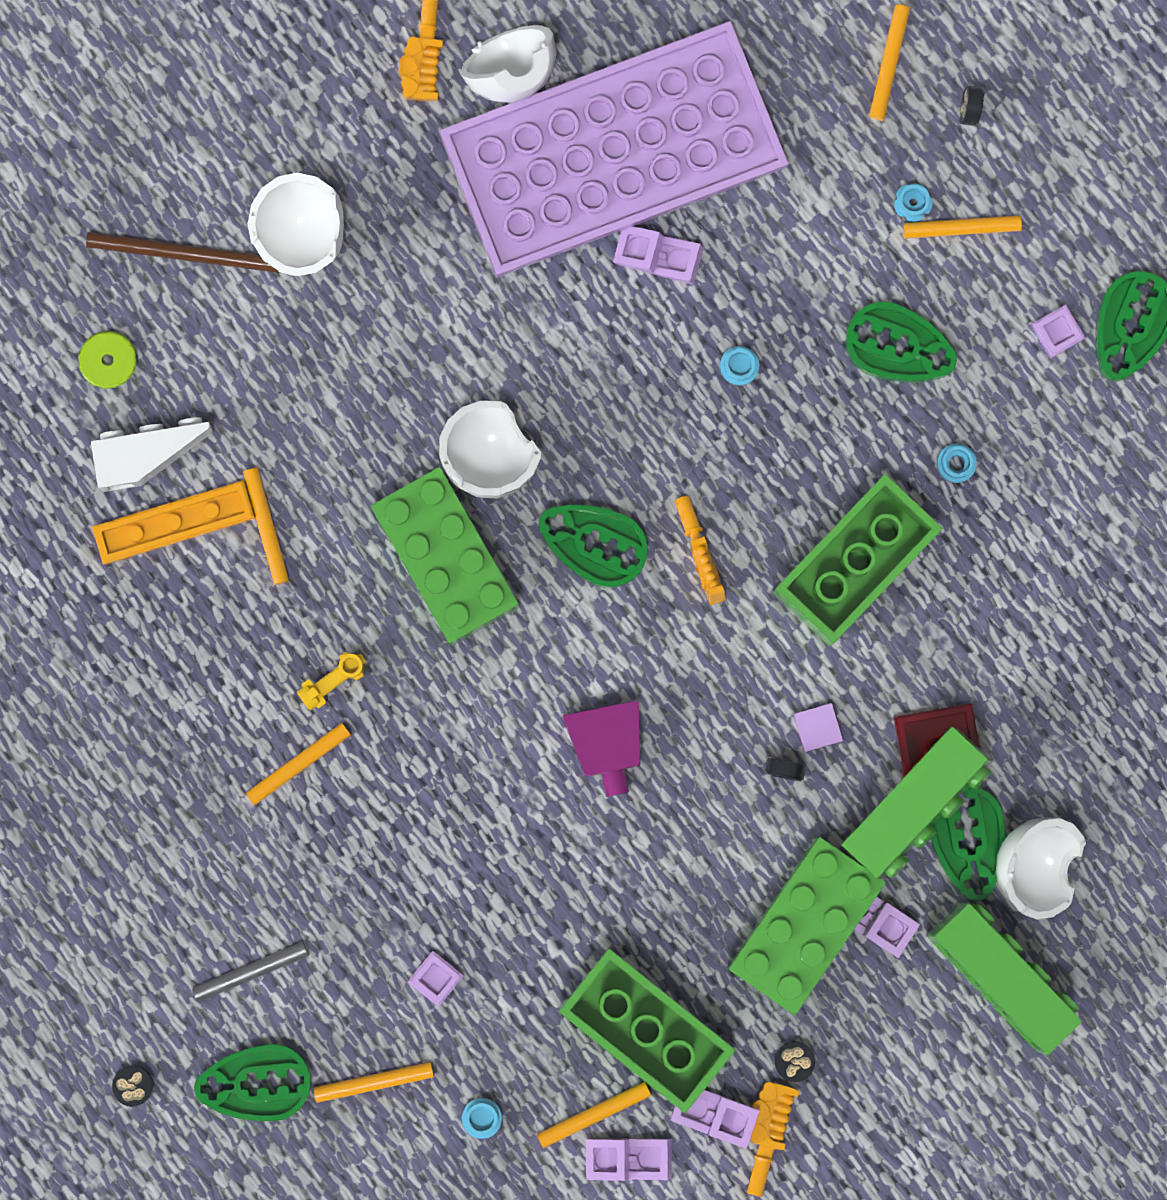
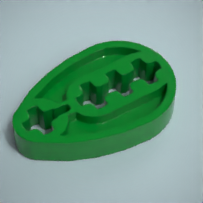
[1095,271,1167,382]
[845,302,957,383]
[539,505,648,588]
[930,787,1006,901]
[194,1044,312,1121]

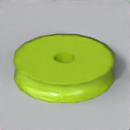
[78,331,137,389]

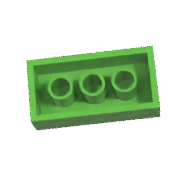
[371,467,519,647]
[773,474,943,647]
[842,726,993,878]
[727,837,886,1016]
[926,903,1082,1056]
[559,948,735,1114]

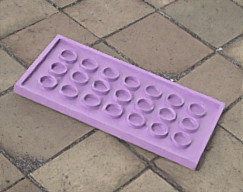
[439,21,788,278]

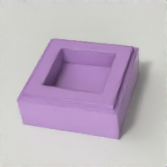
[1031,305,1086,359]
[793,703,843,753]
[408,951,464,1007]

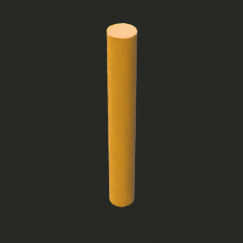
[869,4,910,121]
[903,215,1022,239]
[243,468,289,585]
[246,723,351,805]
[313,1062,434,1103]
[537,1081,651,1148]

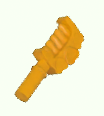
[399,0,443,101]
[674,496,726,606]
[747,1081,800,1197]

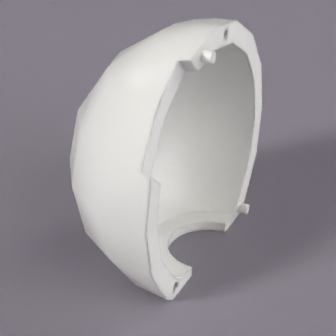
[458,25,557,103]
[248,173,344,276]
[439,401,541,499]
[996,817,1086,919]

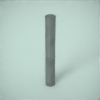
[192,941,309,1003]

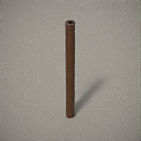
[86,232,280,273]

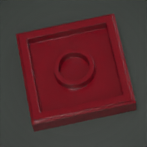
[893,703,986,782]

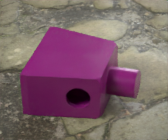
[563,701,640,797]

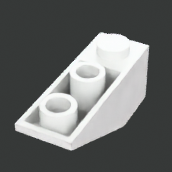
[91,417,213,492]

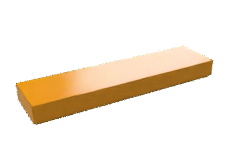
[92,481,255,565]

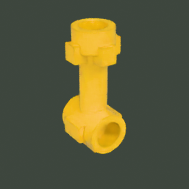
[297,652,367,711]

